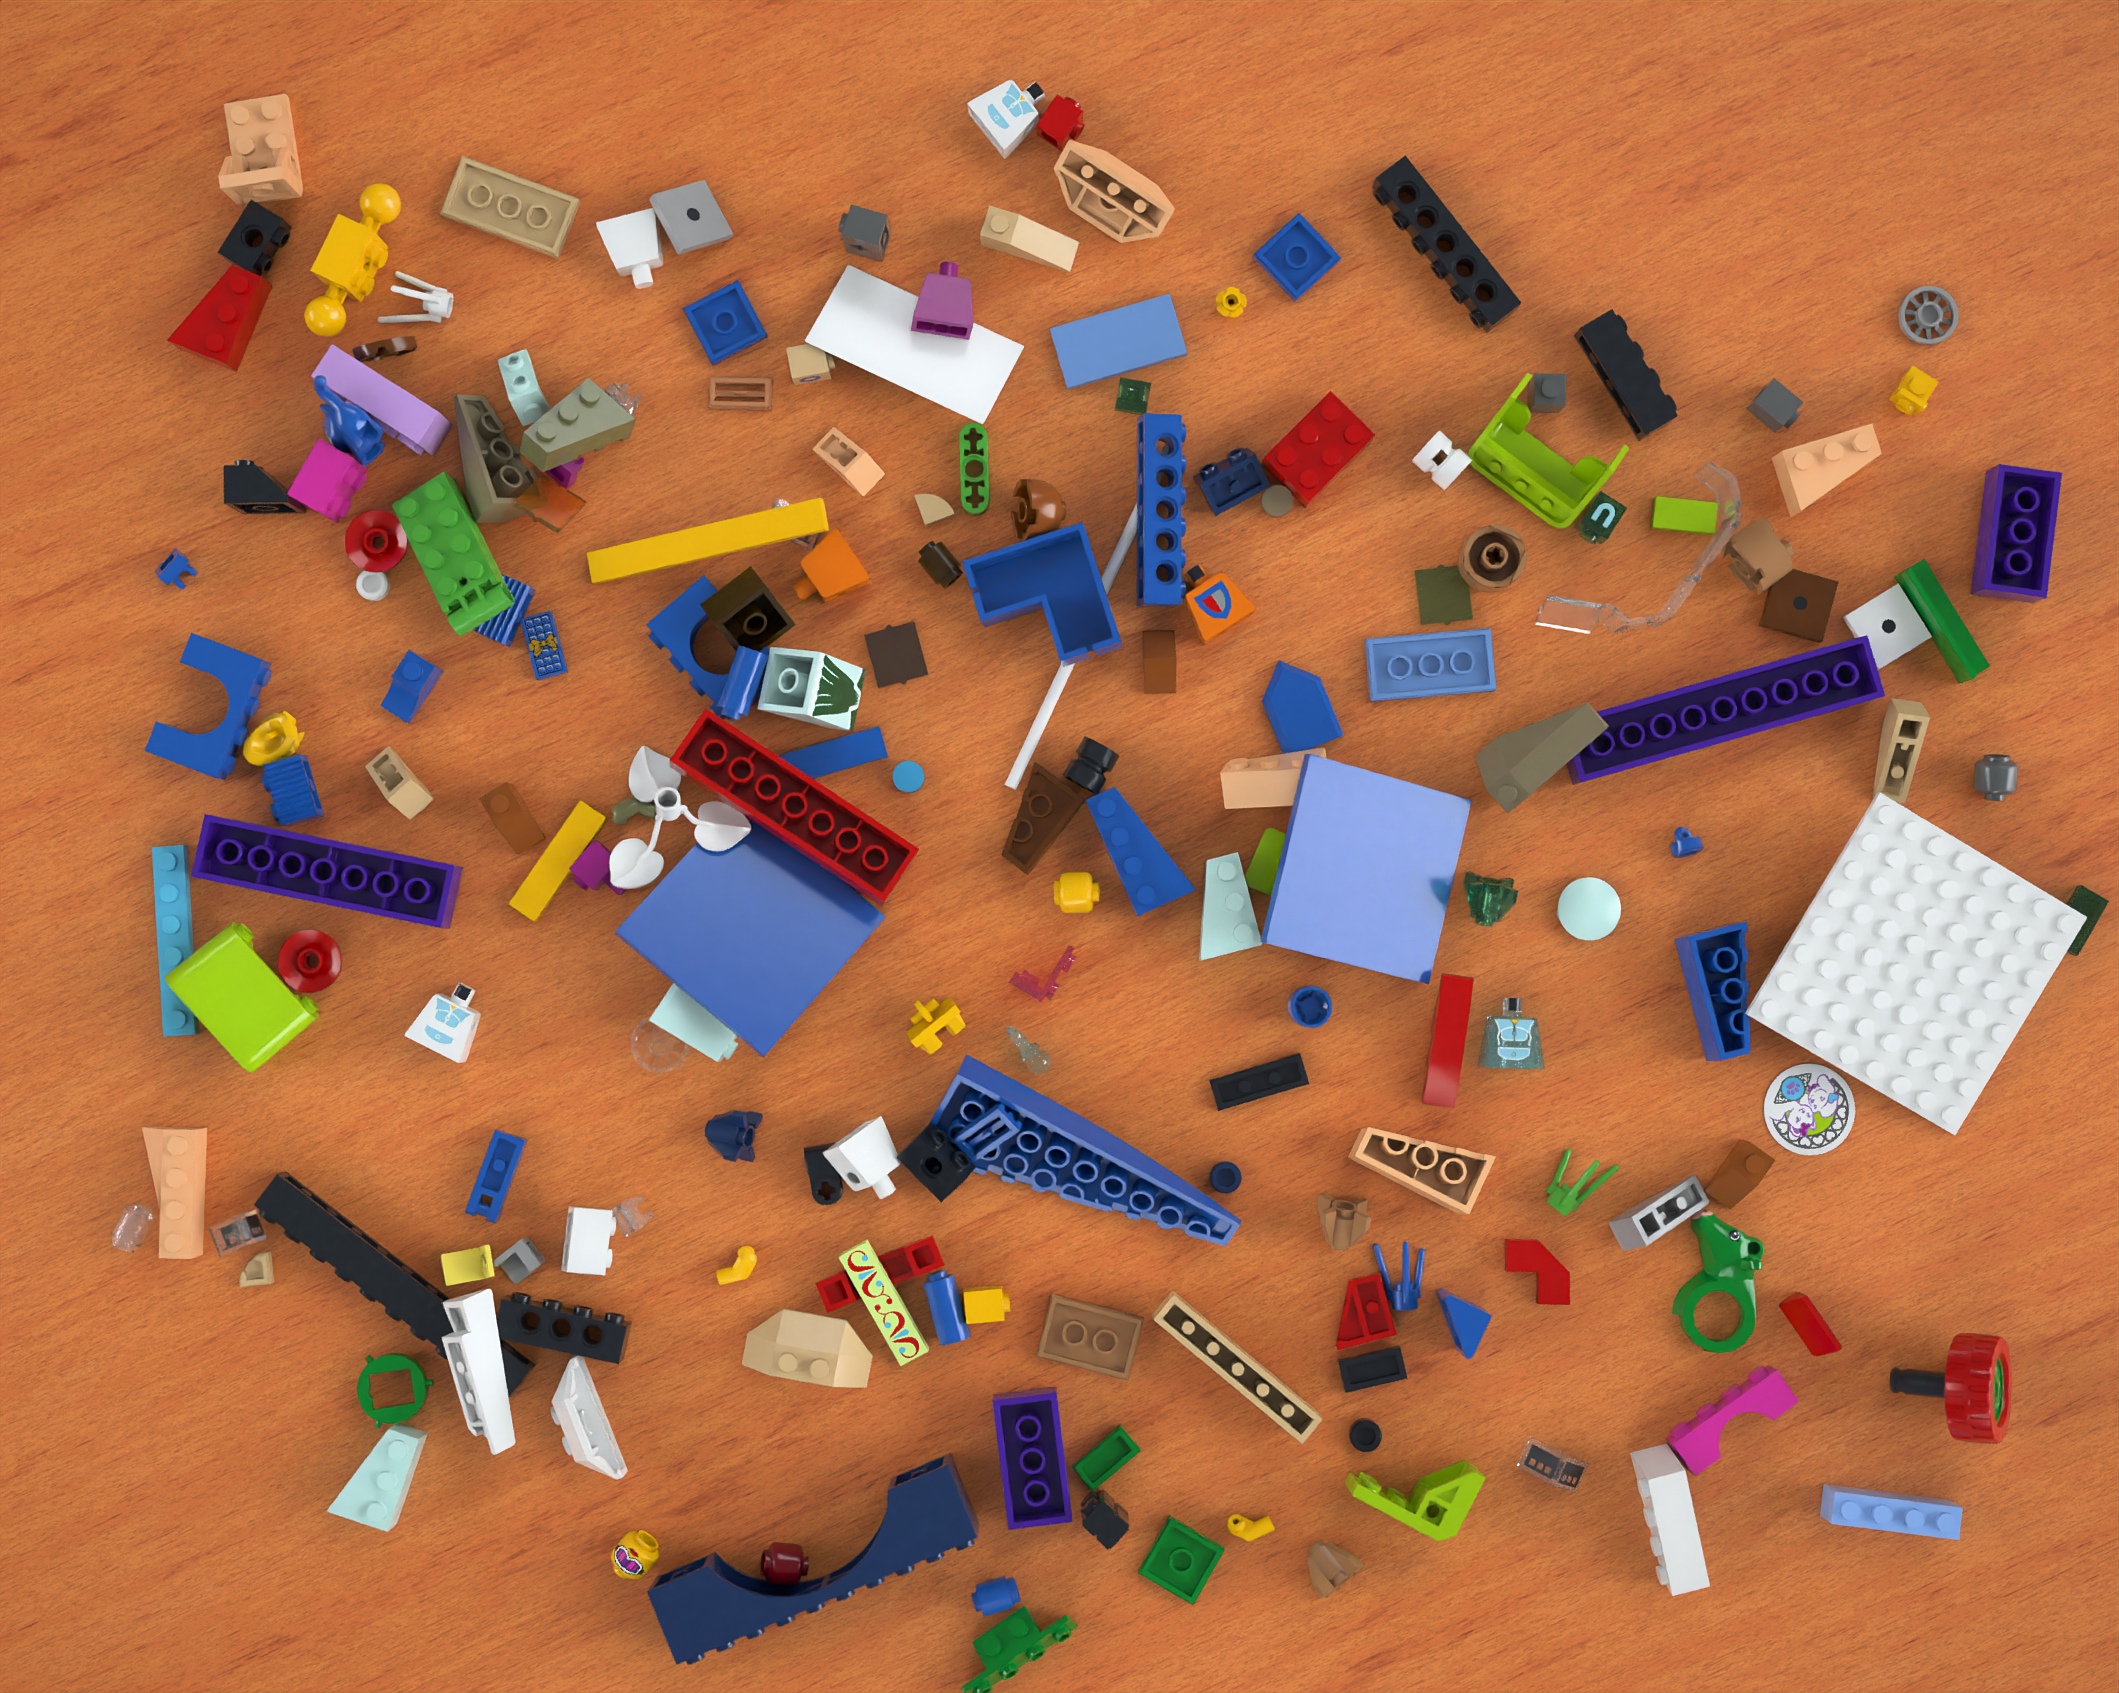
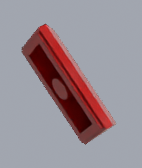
[1779,1291,1842,1356]

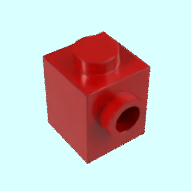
[1036,94,1085,152]

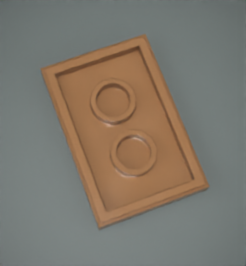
[1036,1293,1144,1381]

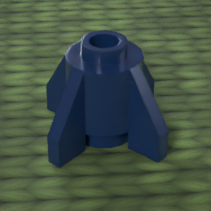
[705,1110,763,1162]

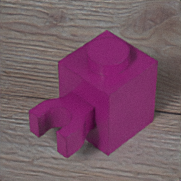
[569,840,628,896]

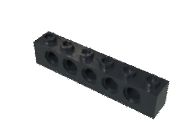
[1372,155,1521,333]

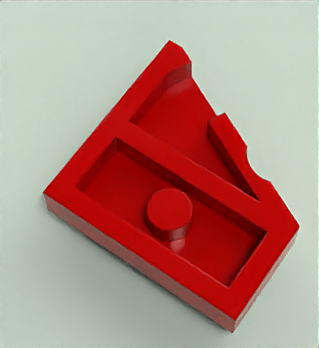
[1336,1271,1397,1350]

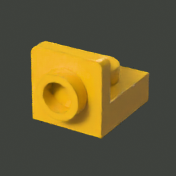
[1889,365,1939,416]

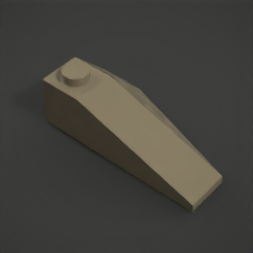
[454,394,547,523]
[1475,702,1609,813]

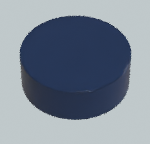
[1209,1161,1242,1194]

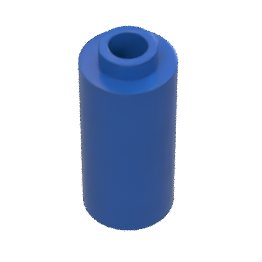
[717,646,769,720]
[923,1270,971,1345]

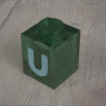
[1575,491,1627,544]

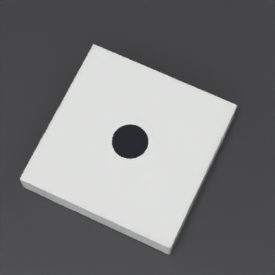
[1842,583,1932,670]

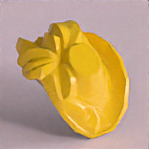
[243,711,305,766]

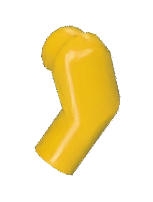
[716,1246,757,1286]
[1227,1514,1275,1542]

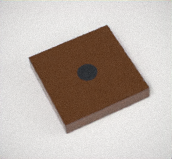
[1759,569,1838,643]

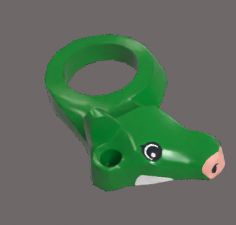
[1672,1209,1765,1354]

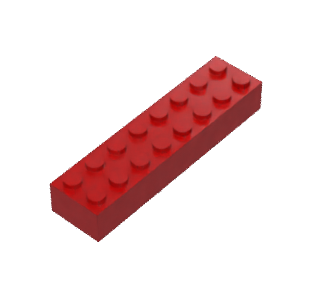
[669,708,919,906]

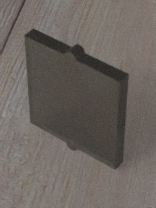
[864,622,929,688]

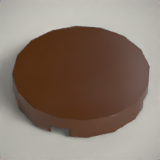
[352,336,417,362]

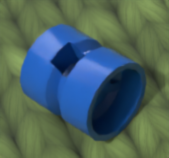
[1287,986,1332,1028]

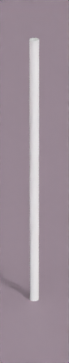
[1005,445,1168,790]

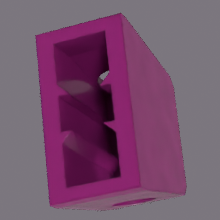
[911,261,973,340]

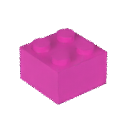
[287,439,368,523]

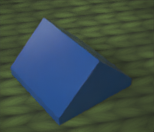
[1436,1288,1492,1359]

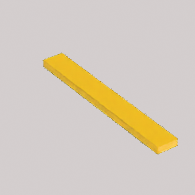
[587,498,829,584]

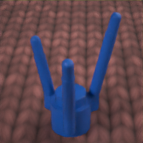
[1373,1241,1425,1310]

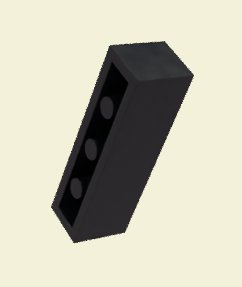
[1574,309,1678,441]

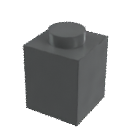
[1527,373,1566,413]
[1746,378,1803,432]

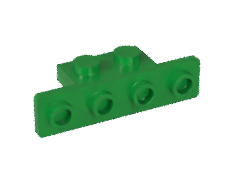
[961,1606,1078,1693]

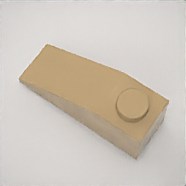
[980,205,1079,273]
[1873,698,1930,803]

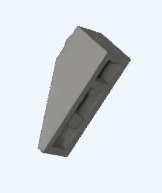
[1608,1175,1710,1251]

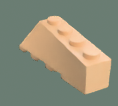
[142,1126,207,1259]

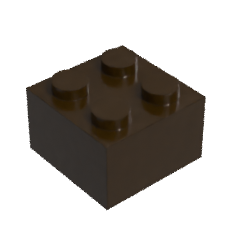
[700,566,796,652]

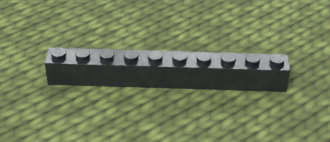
[254,1172,536,1398]

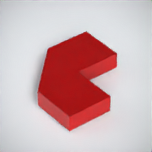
[1505,1239,1570,1305]

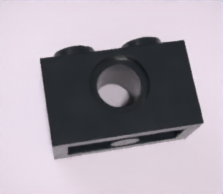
[218,200,292,276]
[896,1122,976,1202]

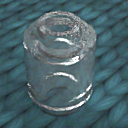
[110,1202,155,1253]

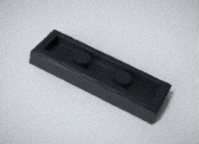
[1209,1053,1309,1111]

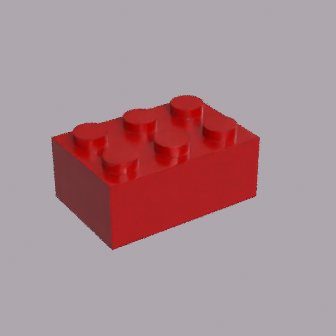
[1261,391,1375,508]

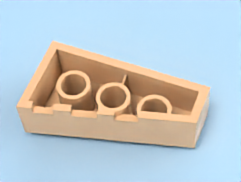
[1348,1127,1496,1215]

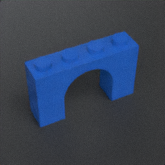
[646,575,770,723]
[145,633,271,780]

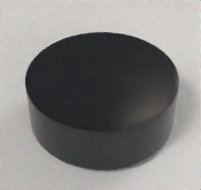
[1349,1418,1382,1452]

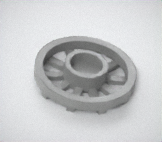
[1898,286,1959,346]

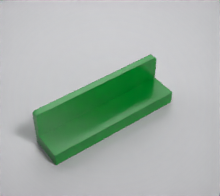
[1894,559,1990,684]

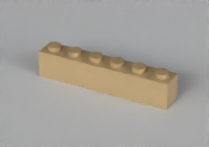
[1152,1290,1323,1444]

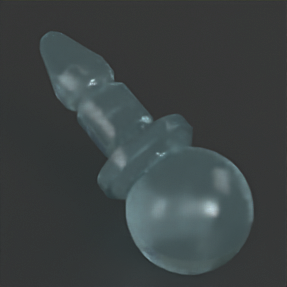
[1006,1026,1051,1075]

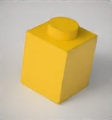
[964,1285,1011,1324]

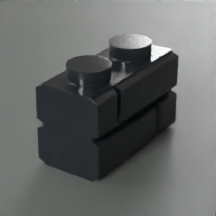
[1080,1489,1130,1549]

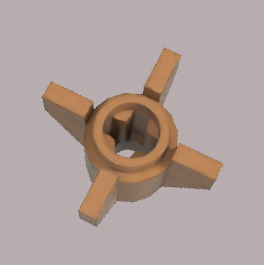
[1317,1193,1371,1250]
[1306,1540,1364,1598]

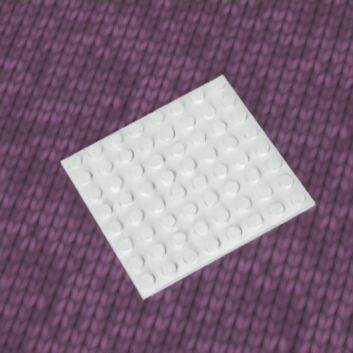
[1745,792,2087,1135]

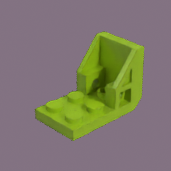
[1345,1460,1486,1541]

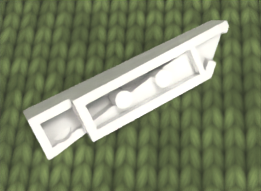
[442,1289,515,1455]

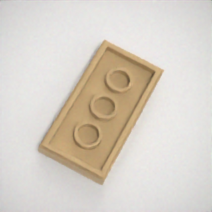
[440,156,581,259]

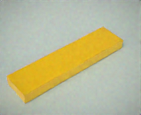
[509,800,608,922]

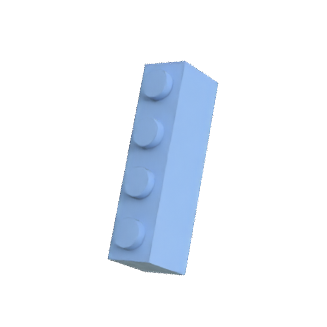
[1820,1484,1963,1540]

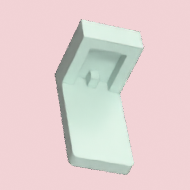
[498,349,550,426]

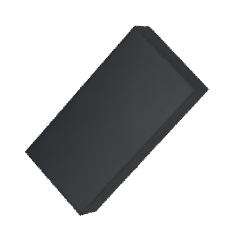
[1337,1345,1407,1393]

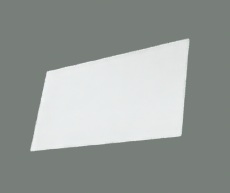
[805,265,1024,424]

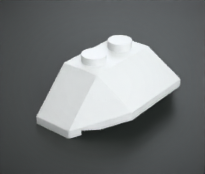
[551,1355,628,1480]

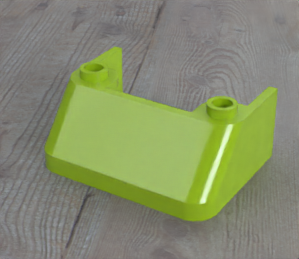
[1468,373,1629,528]

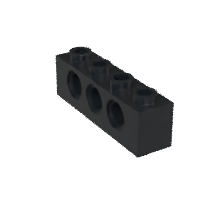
[497,1292,632,1364]

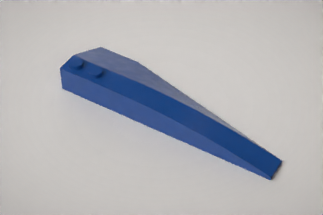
[929,1054,1241,1246]

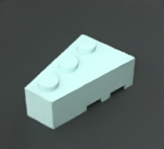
[1199,852,1262,961]
[327,1423,428,1532]

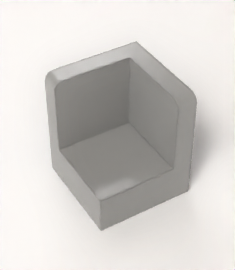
[492,1236,546,1284]

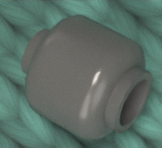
[1974,754,2018,801]

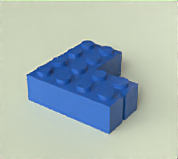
[962,522,1123,667]

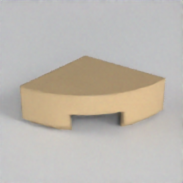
[914,494,955,526]
[239,1251,274,1287]

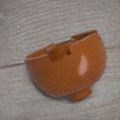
[1012,479,1067,542]

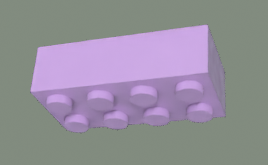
[311,344,453,456]

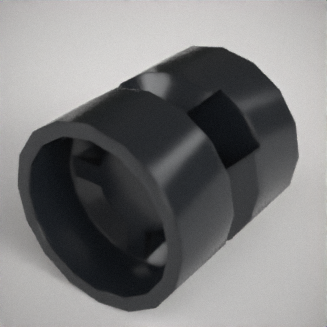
[1063,736,1120,795]

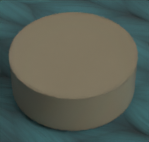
[1261,485,1293,517]

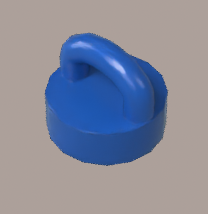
[1669,827,1703,858]

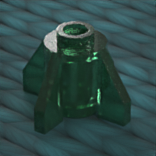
[1464,871,1518,926]

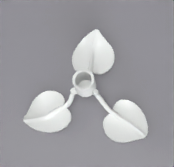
[609,745,751,889]

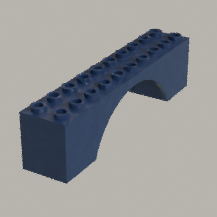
[647,1453,980,1665]

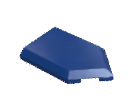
[1262,660,1344,754]

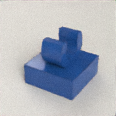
[155,547,197,589]

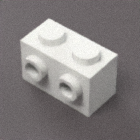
[561,1206,616,1275]

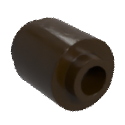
[918,541,963,589]

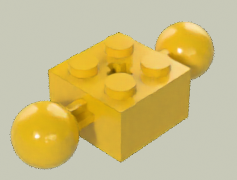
[304,183,401,337]

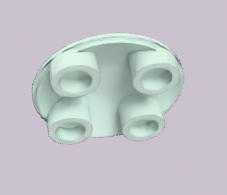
[1557,877,1621,940]

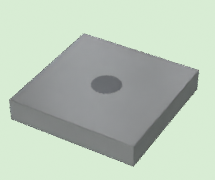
[649,180,733,255]

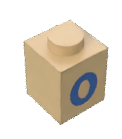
[786,344,836,385]

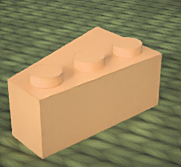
[1772,424,1882,517]
[1220,747,1326,809]

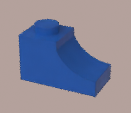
[380,650,444,724]

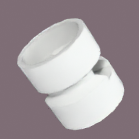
[1412,431,1472,490]

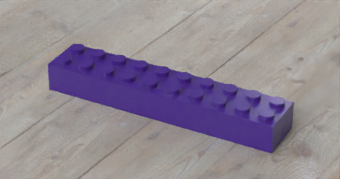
[1567,635,1885,785]

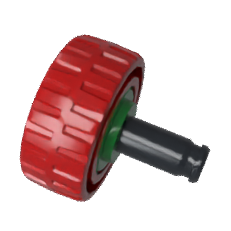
[1890,1333,2012,1444]

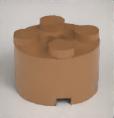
[1721,517,1795,594]
[1458,524,1527,593]

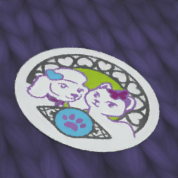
[1764,1064,1855,1155]

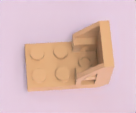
[218,94,303,207]

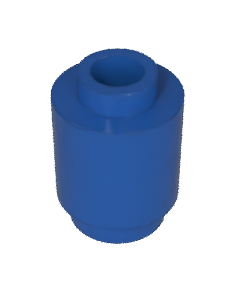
[971,1576,1021,1617]

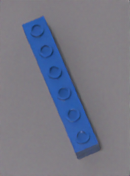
[1137,413,1186,607]

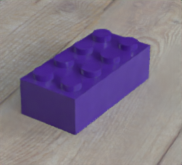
[1971,464,2062,603]
[992,1386,1072,1530]

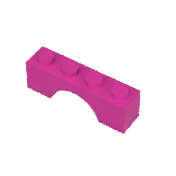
[1666,1365,1799,1476]

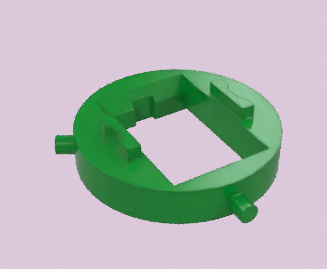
[357,1353,434,1428]

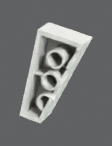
[1630,1444,1710,1596]

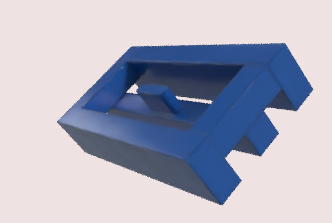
[953,1102,1022,1162]

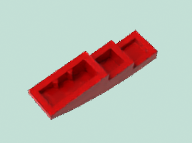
[1422,973,1474,1108]

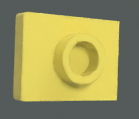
[440,1244,495,1286]

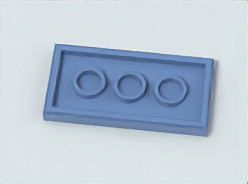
[1050,294,1187,390]
[1364,628,1497,702]

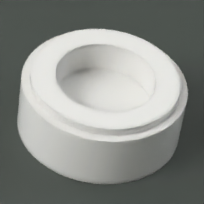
[356,570,390,601]

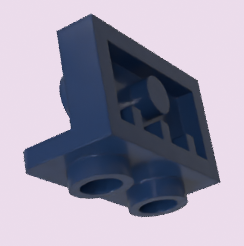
[1193,448,1270,516]

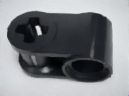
[804,1142,843,1205]

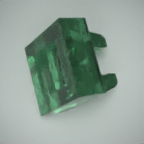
[1115,377,1151,415]

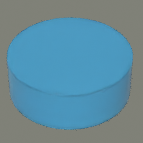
[893,761,925,793]

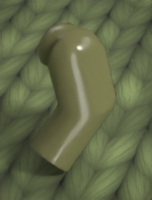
[611,796,657,825]

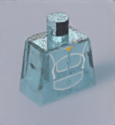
[1478,998,1544,1069]

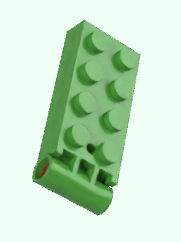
[391,472,515,637]

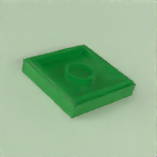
[1138,1515,1225,1605]

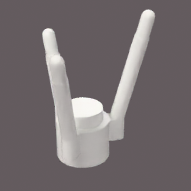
[377,271,453,323]

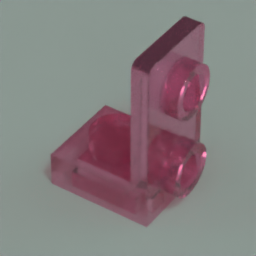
[1009,945,1076,1002]

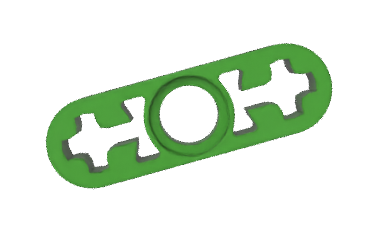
[959,423,990,516]

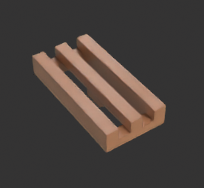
[708,376,773,411]

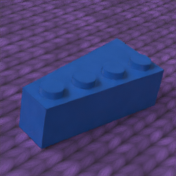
[1085,787,1196,916]
[1674,921,1750,1061]

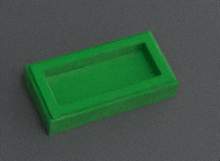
[1072,1424,1141,1491]

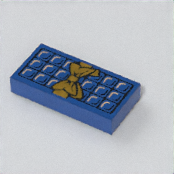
[520,611,568,681]

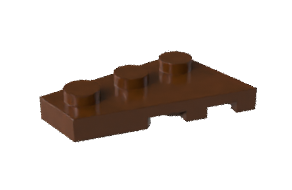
[1002,762,1085,875]

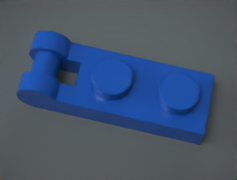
[465,1129,527,1224]

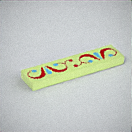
[838,1240,929,1366]

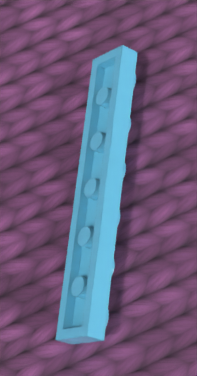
[152,845,199,1037]

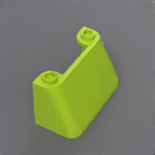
[165,921,320,1073]

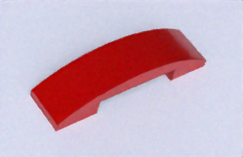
[815,1235,945,1313]

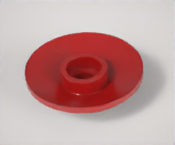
[344,510,408,573]
[278,929,342,993]

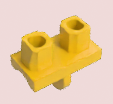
[906,996,966,1055]

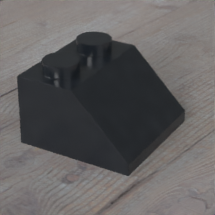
[224,460,306,514]

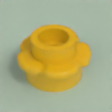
[1216,287,1247,318]

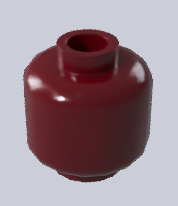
[760,1542,809,1586]

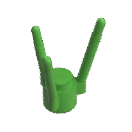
[1546,1149,1619,1217]

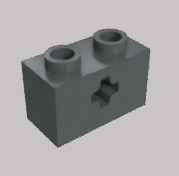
[839,205,891,262]

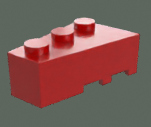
[167,265,272,372]

